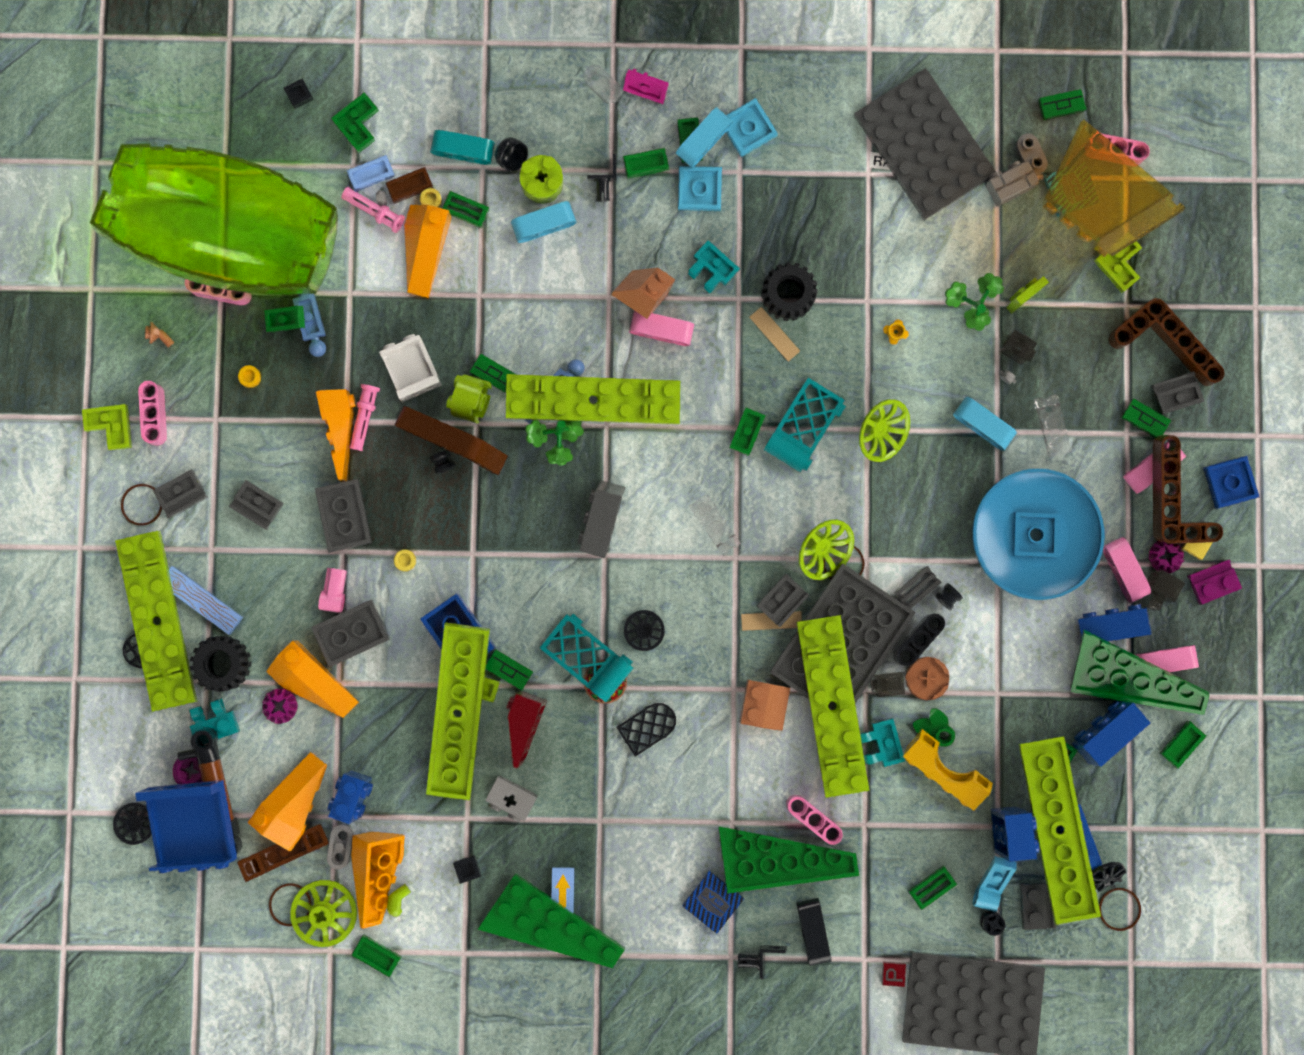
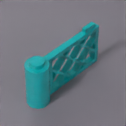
[763,378,846,472]
[540,614,633,702]

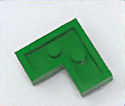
[331,92,379,153]

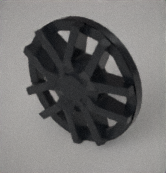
[624,610,665,651]
[113,802,152,845]
[1092,862,1127,892]

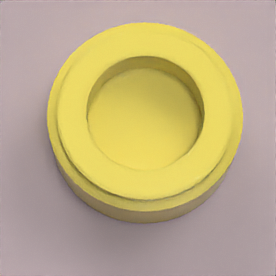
[420,188,442,208]
[394,550,417,572]

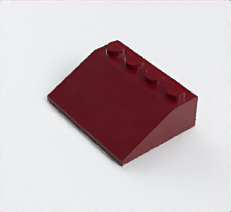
[506,691,548,769]

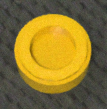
[238,365,261,388]

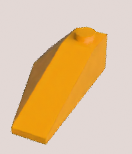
[404,205,452,299]
[316,389,356,482]
[266,640,359,718]
[247,752,327,851]
[351,831,405,929]

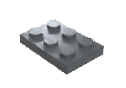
[315,479,372,553]
[311,600,390,667]

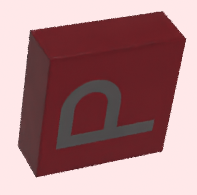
[881,961,906,987]

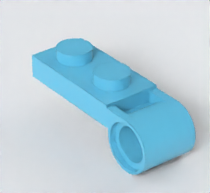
[973,856,1017,912]

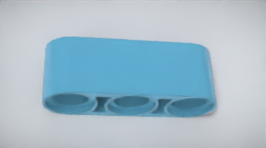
[676,107,733,168]
[511,201,577,243]
[953,397,1017,451]

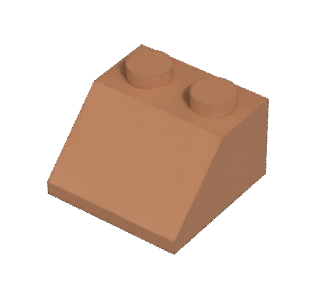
[611,268,676,319]
[739,679,790,731]

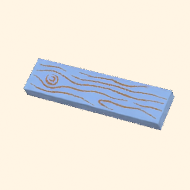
[169,566,243,635]

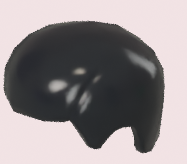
[494,137,528,172]

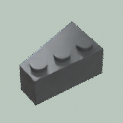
[578,480,626,558]

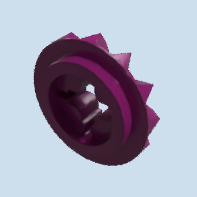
[1149,541,1184,574]
[262,688,298,724]
[172,757,202,784]

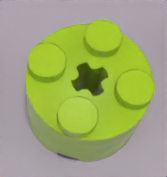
[519,155,564,204]
[446,374,492,424]

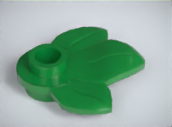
[913,708,955,747]

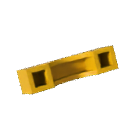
[903,729,993,811]

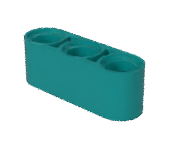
[430,130,495,165]

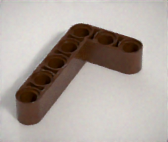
[1108,298,1225,386]
[394,406,508,476]
[1153,435,1223,543]

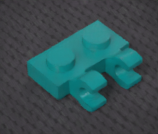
[688,240,740,294]
[189,698,240,744]
[860,718,905,767]

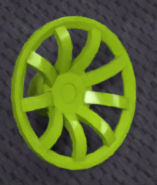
[859,399,910,462]
[799,519,854,580]
[290,880,357,947]

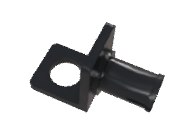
[587,153,617,202]
[738,945,787,979]

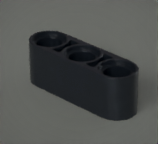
[893,613,945,666]
[796,898,832,966]

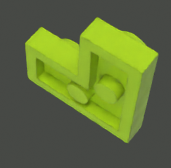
[1094,232,1142,293]
[1006,276,1049,314]
[82,404,132,451]

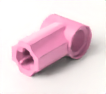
[318,568,347,613]

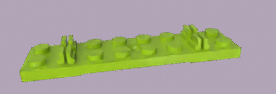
[505,374,681,425]
[115,531,197,712]
[796,615,869,798]
[426,623,490,800]
[1018,736,1101,925]

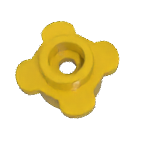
[883,319,909,345]

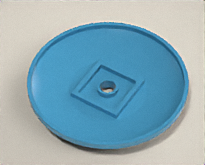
[972,469,1105,600]

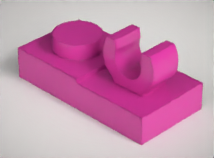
[623,68,669,104]

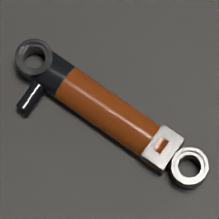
[177,727,242,854]

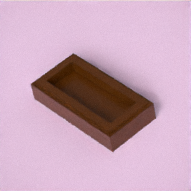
[386,167,434,204]

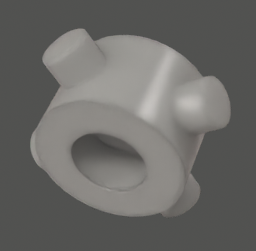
[376,190,387,206]
[999,370,1017,385]

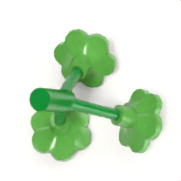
[945,273,1004,331]
[525,420,584,465]

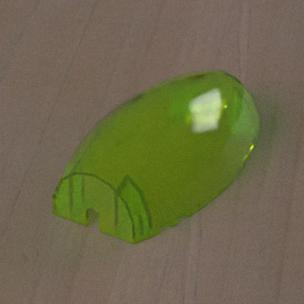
[89,144,338,295]

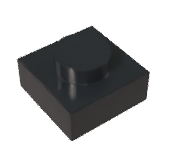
[284,78,314,109]
[453,855,482,884]

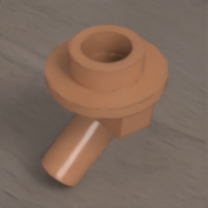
[145,322,175,348]

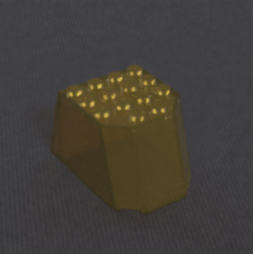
[1042,119,1186,257]

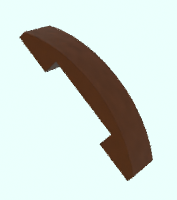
[237,823,329,883]

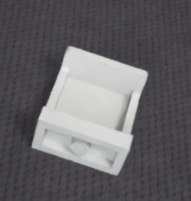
[379,334,442,402]

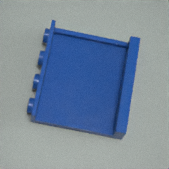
[135,780,237,874]

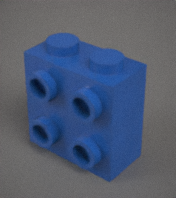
[327,771,373,824]

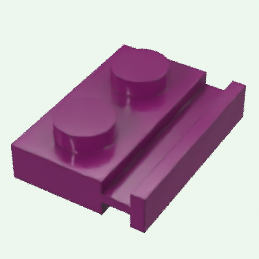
[1187,559,1242,605]

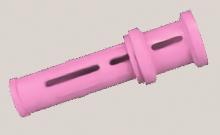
[341,187,405,233]
[349,384,380,451]

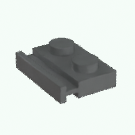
[1151,372,1204,415]
[153,470,208,519]
[229,480,284,530]
[756,574,809,627]
[1020,883,1056,930]

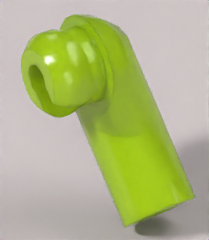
[387,884,411,917]

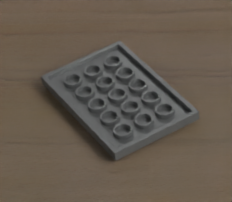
[854,68,996,221]
[769,563,916,710]
[902,951,1045,1055]

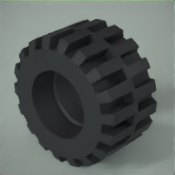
[761,262,818,321]
[190,636,252,692]

